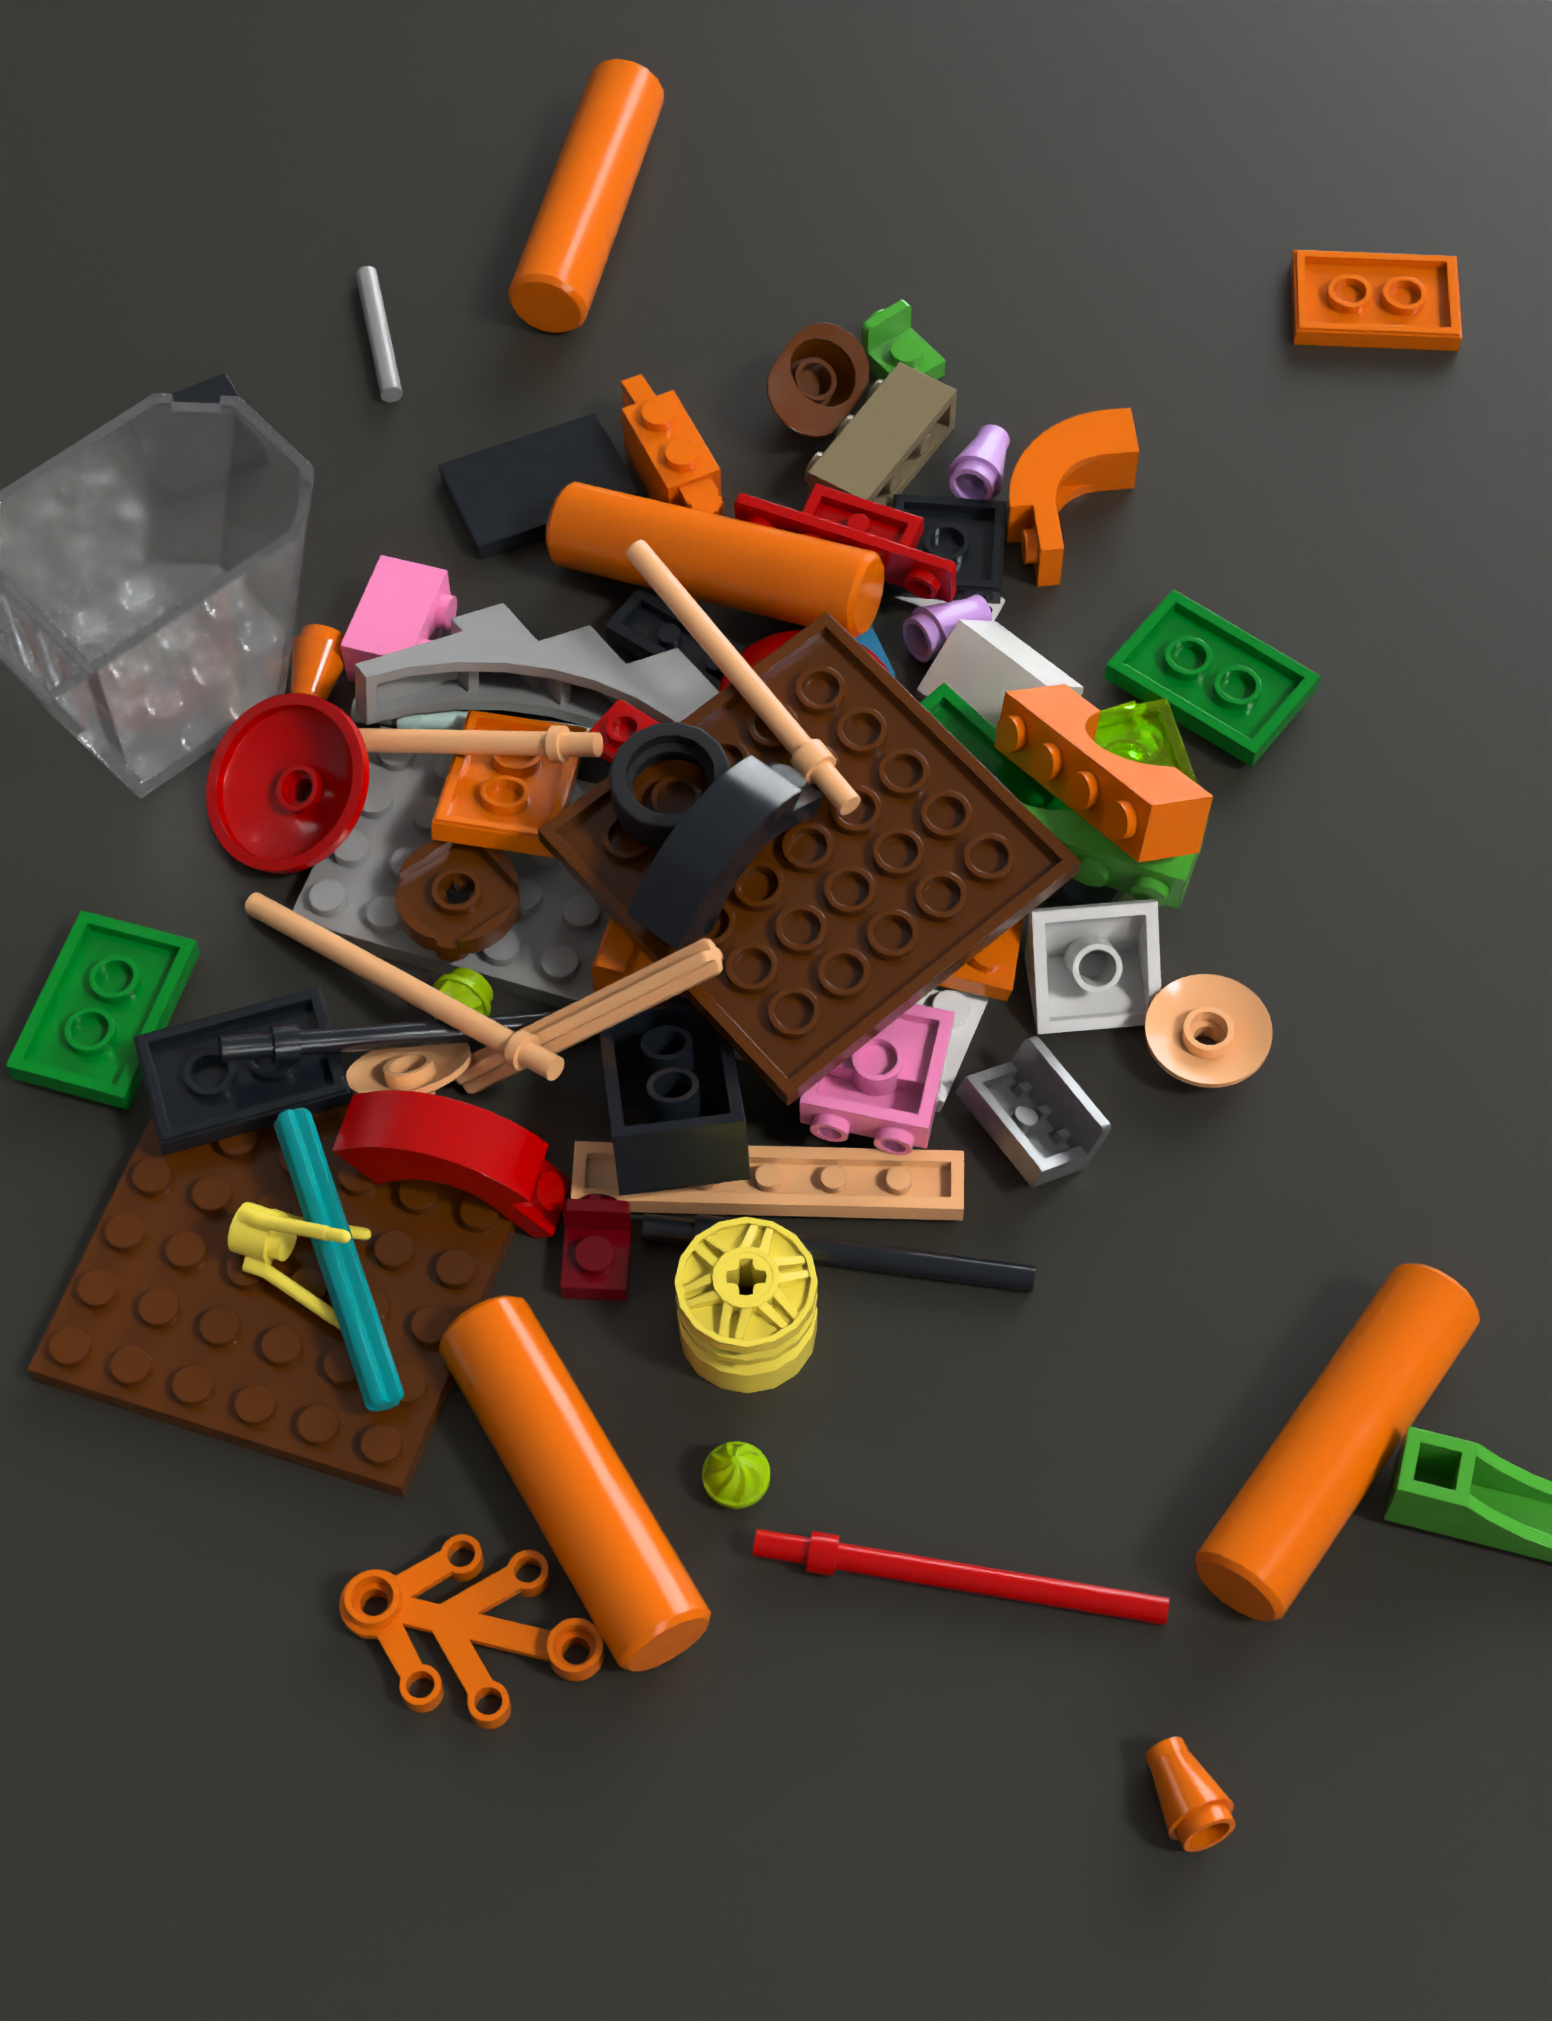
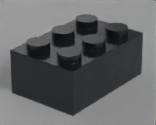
[600,997,751,1196]

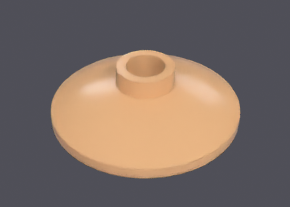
[1144,974,1273,1088]
[346,1043,472,1095]

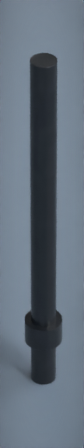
[218,1010,558,1064]
[641,1213,1036,1292]

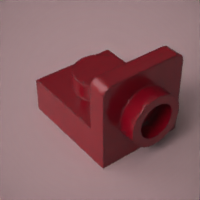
[560,1194,632,1301]

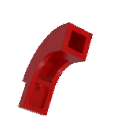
[332,1090,572,1239]

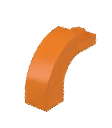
[1006,408,1139,587]

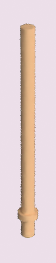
[358,725,603,763]
[245,892,564,1081]

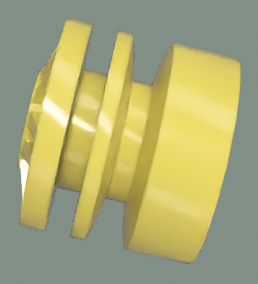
[675,1217,818,1393]

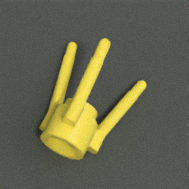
[228,1201,371,1329]

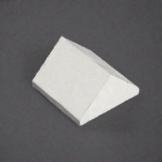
[916,619,1083,728]
[1024,899,1161,1034]

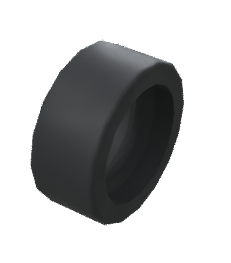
[610,722,730,850]

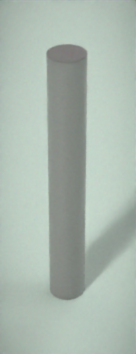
[355,266,403,402]

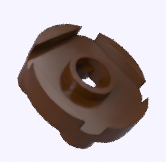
[395,840,521,961]

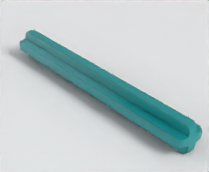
[274,1107,404,1412]

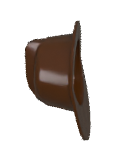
[766,322,869,438]

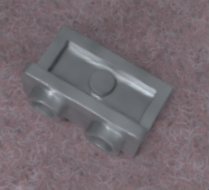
[956,1036,1111,1188]

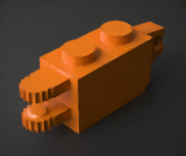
[620,374,724,516]

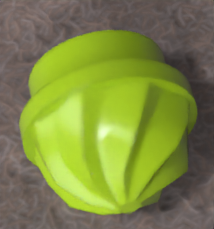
[433,968,493,1020]
[702,1441,770,1509]

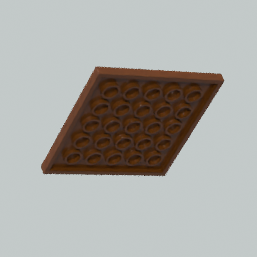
[538,612,1081,1106]
[27,1094,547,1499]

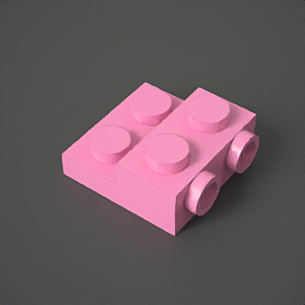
[800,1004,955,1155]

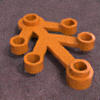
[339,1534,605,1729]

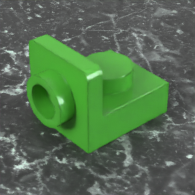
[861,299,946,380]

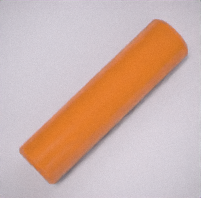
[508,59,664,333]
[546,481,884,638]
[1194,1263,1480,1622]
[439,1295,711,1672]

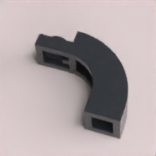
[627,755,824,951]

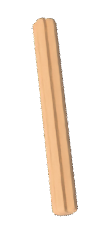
[455,938,724,1094]

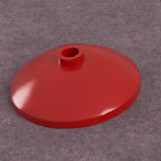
[206,693,370,874]

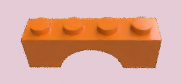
[994,684,1213,863]

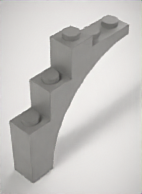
[355,603,719,728]

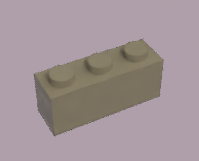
[804,362,957,507]

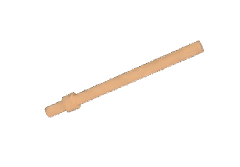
[626,540,861,815]

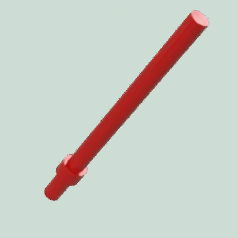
[752,1528,1170,1625]

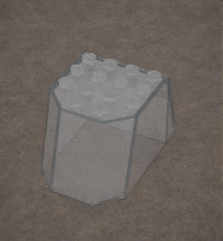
[0,393,315,799]

